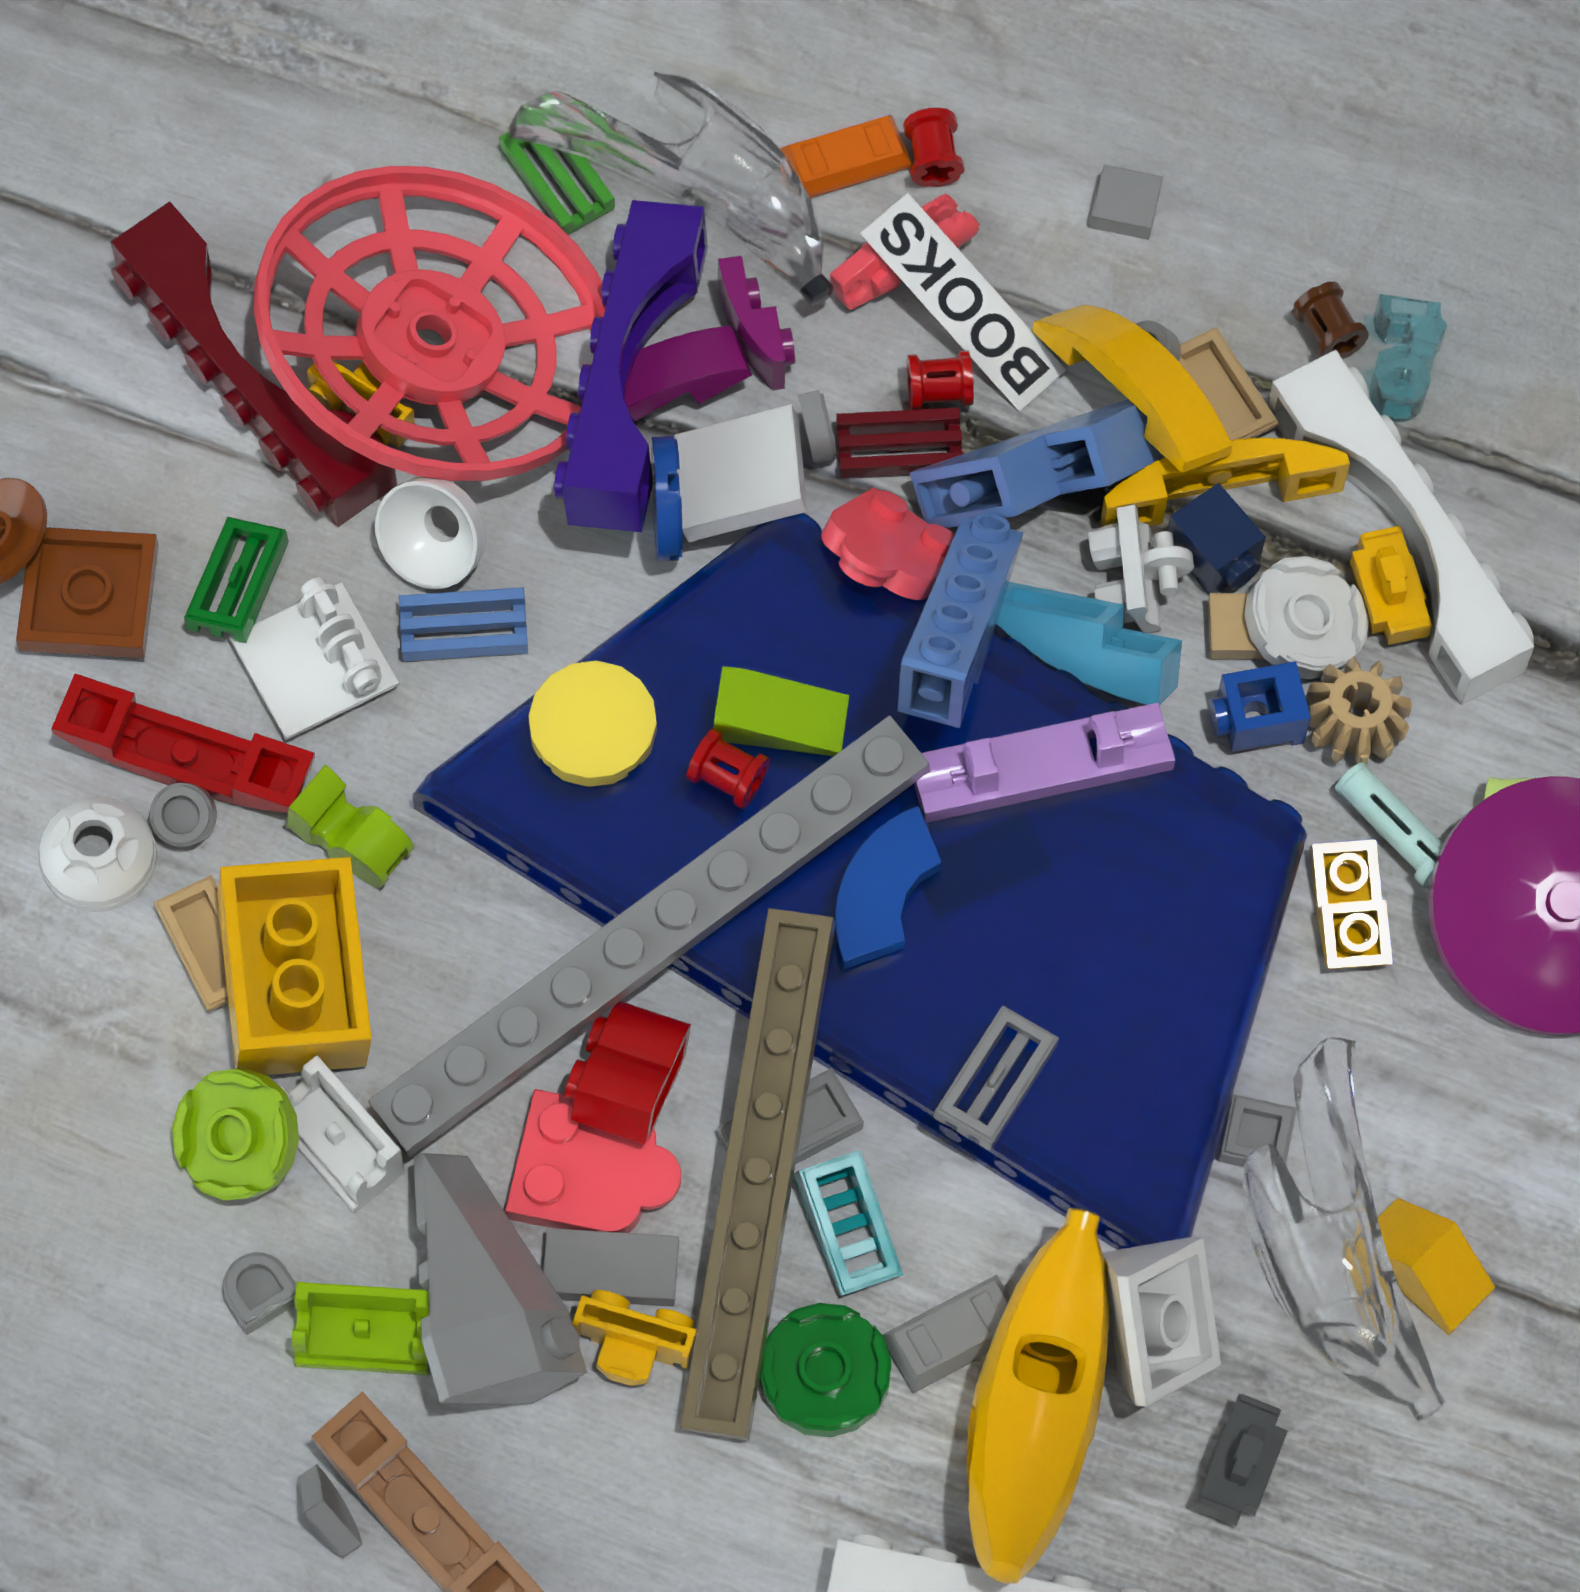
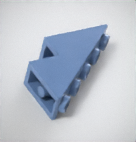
[910,399,1165,528]
[898,513,1024,728]

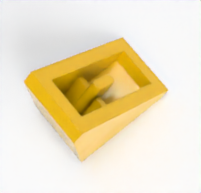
[1352,1198,1495,1336]

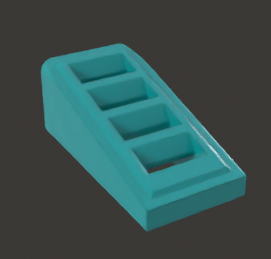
[793,1150,903,1297]

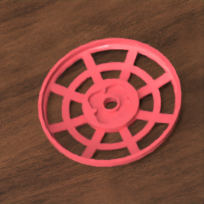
[253,166,606,481]

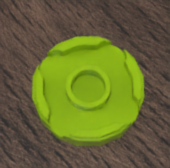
[172,1068,299,1200]

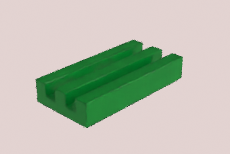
[184,517,289,643]

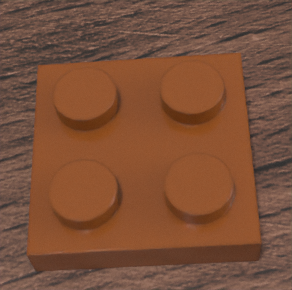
[16,527,159,659]

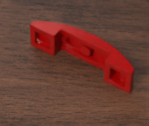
[51,673,315,813]

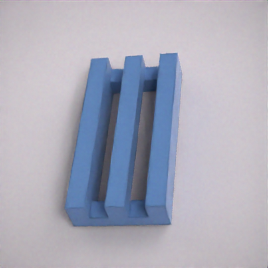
[398,587,528,662]

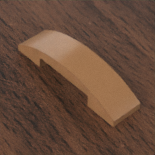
[311,1391,544,1592]

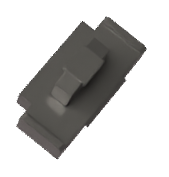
[1194,1394,1288,1526]

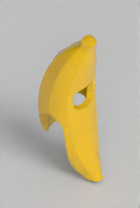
[966,1208,1109,1583]

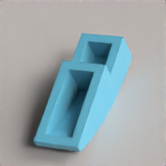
[996,582,1182,705]

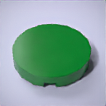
[759,1303,892,1438]

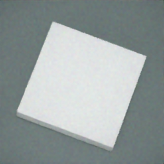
[674,404,807,543]

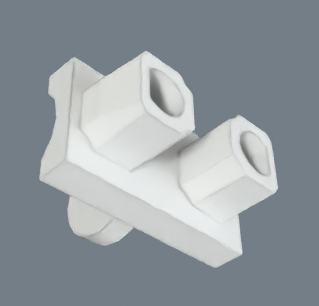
[1088,504,1194,633]

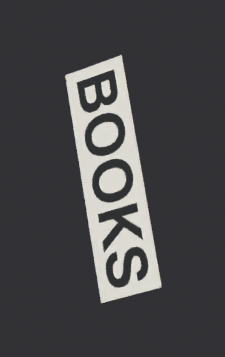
[860,192,1066,412]

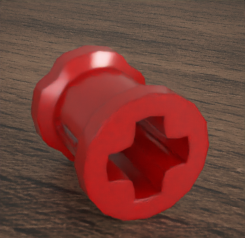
[903,107,965,187]
[906,350,974,410]
[686,728,771,809]

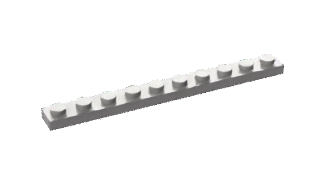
[368,715,930,1157]

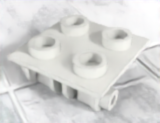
[229,577,399,740]

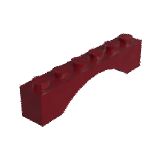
[110,201,397,527]

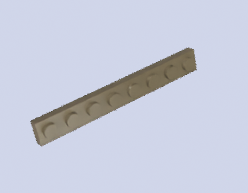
[680,908,836,1441]

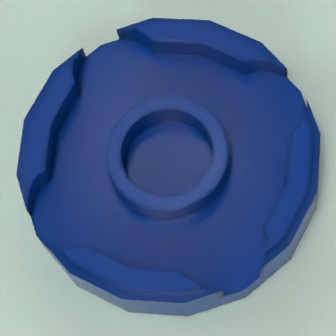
[651,436,683,562]

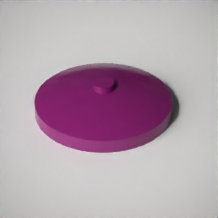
[1428,776,1580,1035]

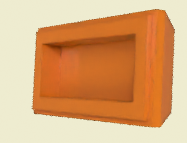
[779,115,913,201]

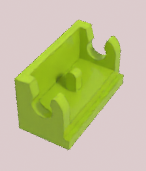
[292,1282,430,1376]

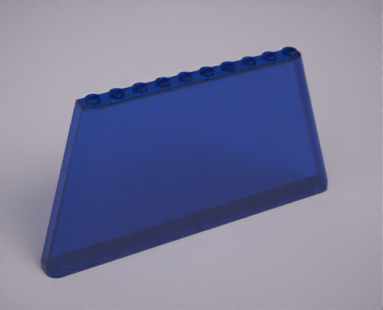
[412,513,1307,1250]

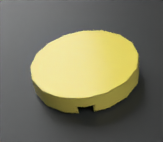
[528,661,657,787]

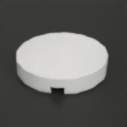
[1244,556,1369,679]

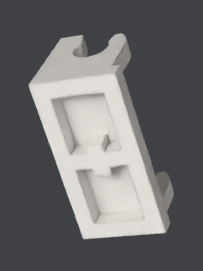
[281,1055,405,1213]

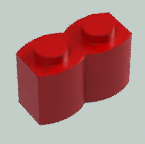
[565,1001,691,1144]

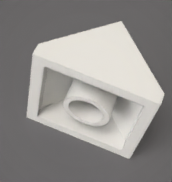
[1102,1237,1221,1407]

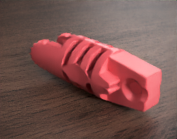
[830,194,980,310]

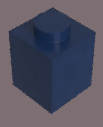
[1167,483,1266,595]

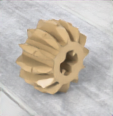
[1306,656,1412,765]

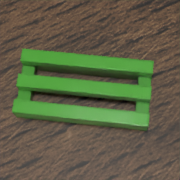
[499,109,615,235]

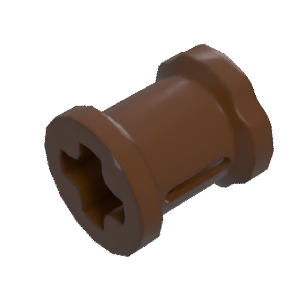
[1292,282,1369,359]

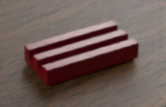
[836,407,963,479]

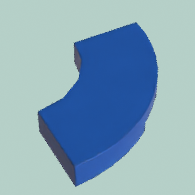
[835,806,942,970]

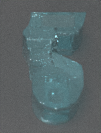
[1369,294,1447,422]

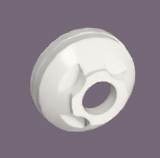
[375,476,485,589]
[39,797,157,912]

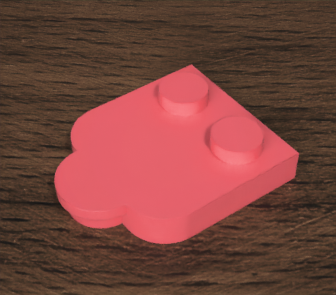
[821,487,955,600]
[505,1089,681,1233]

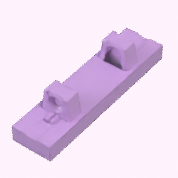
[914,702,1175,823]

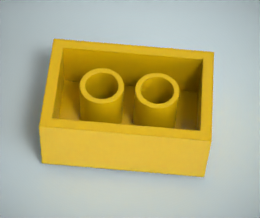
[217,857,372,1075]

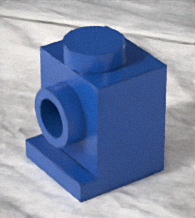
[1209,661,1311,752]

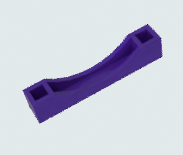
[554,200,708,533]

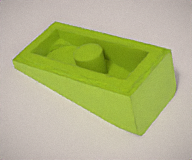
[714,666,849,756]

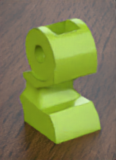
[286,764,414,888]

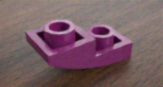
[718,256,795,390]
[625,325,752,421]

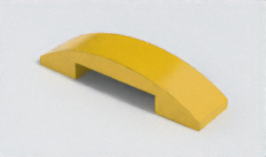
[1032,305,1233,473]
[1100,438,1350,527]

